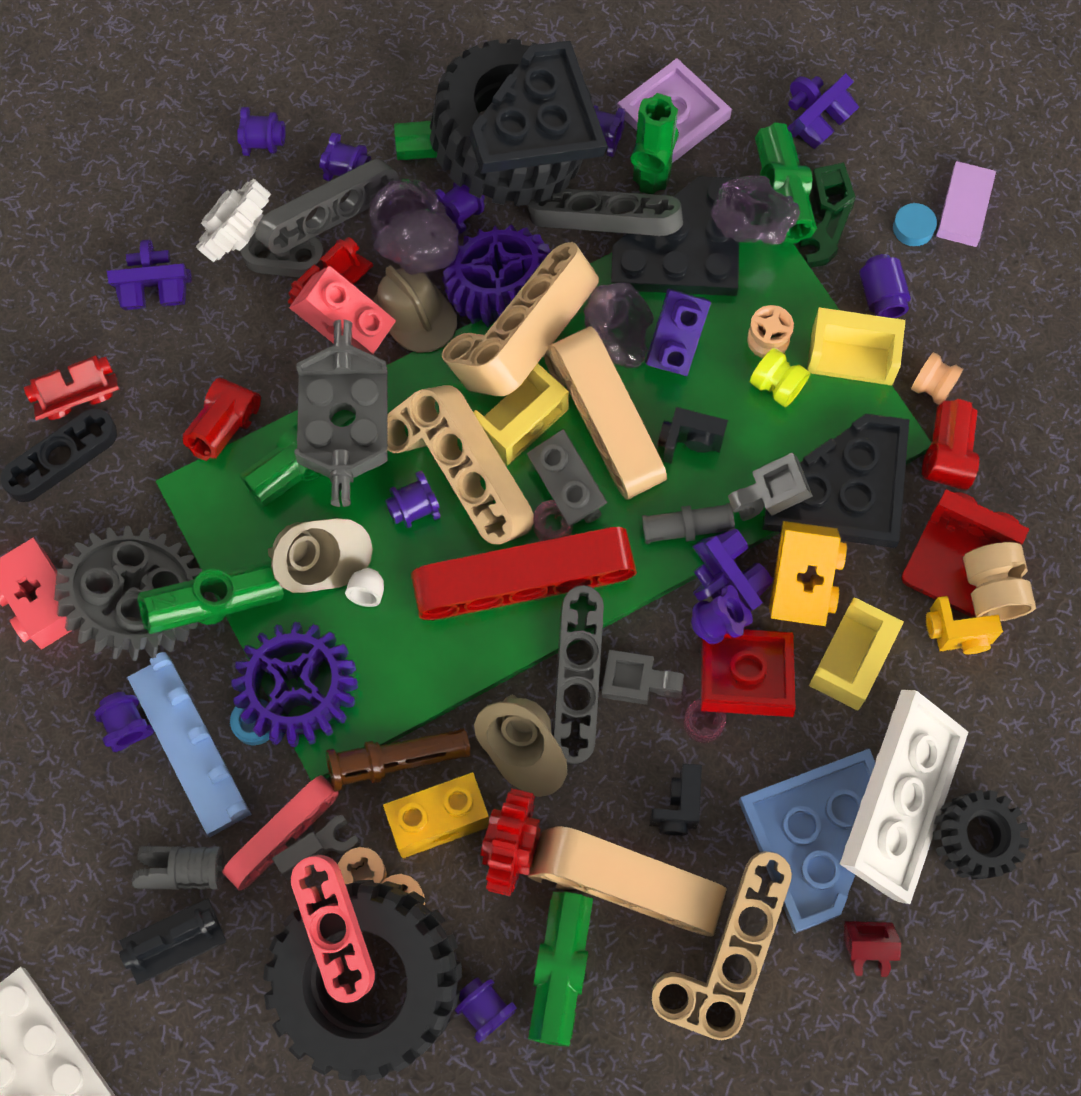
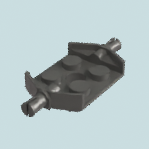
[294,320,388,507]

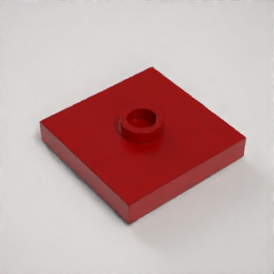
[701,629,796,717]

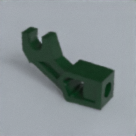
[799,162,856,268]

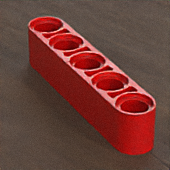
[411,527,637,620]

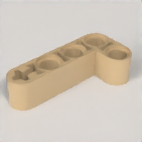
[442,242,599,396]
[544,326,667,500]
[388,385,534,544]
[528,826,727,936]
[652,851,792,1040]

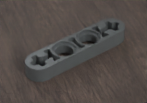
[256,159,399,254]
[527,189,683,236]
[552,585,604,765]

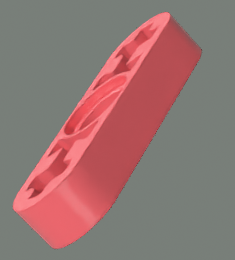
[222,775,339,891]
[291,855,375,1003]

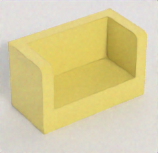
[807,307,905,385]
[473,363,569,466]
[809,598,904,711]

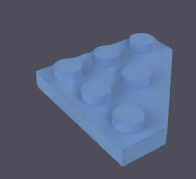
[739,749,876,934]

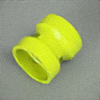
[749,347,810,408]

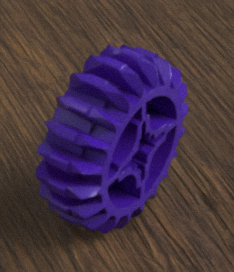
[443,224,552,328]
[231,621,358,747]

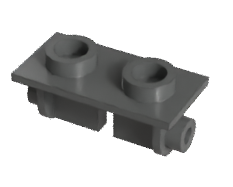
[527,429,608,527]

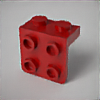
[901,489,1030,618]

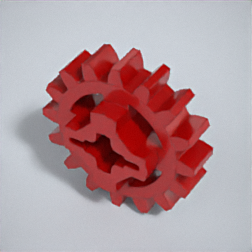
[480,788,541,896]

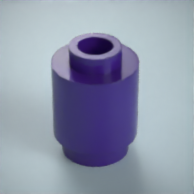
[859,254,911,318]

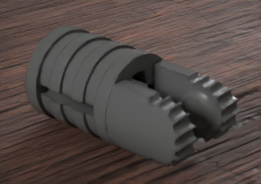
[132,846,225,890]

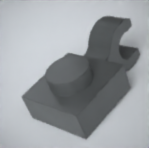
[728,452,813,521]
[602,650,684,705]
[272,815,360,881]

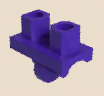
[787,73,859,149]
[107,240,192,310]
[645,288,711,376]
[692,529,773,611]

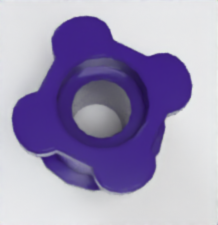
[594,105,626,157]
[237,107,286,156]
[319,133,372,181]
[431,182,485,234]
[385,470,441,529]
[691,585,753,644]
[94,692,154,752]
[454,977,517,1043]

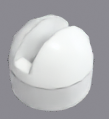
[345,568,384,607]

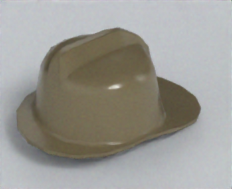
[373,265,457,353]
[268,518,373,593]
[474,694,567,797]

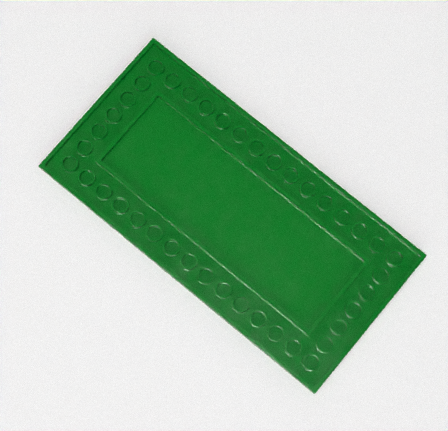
[156,183,932,781]

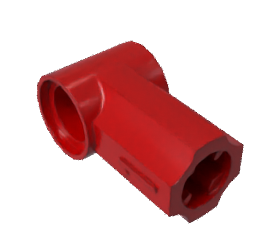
[183,377,261,461]
[921,399,980,491]

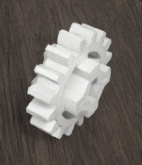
[196,179,271,262]

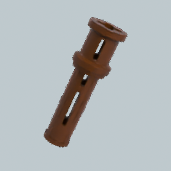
[326,728,470,791]

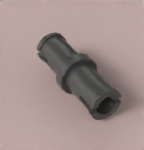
[642,503,735,544]

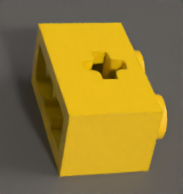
[769,521,847,626]
[383,772,489,859]

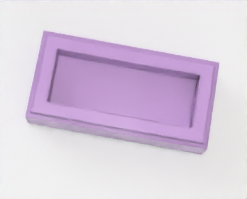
[936,161,996,247]

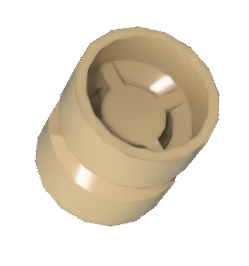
[963,542,1036,621]

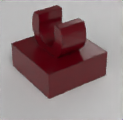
[844,921,901,977]

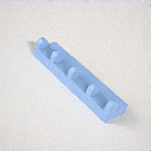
[127,652,251,837]

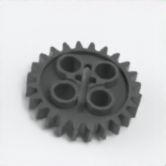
[54,526,205,661]

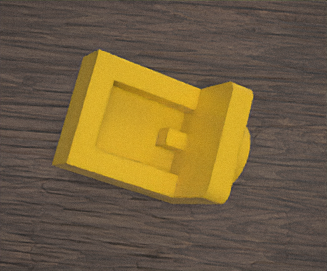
[926,596,1003,654]

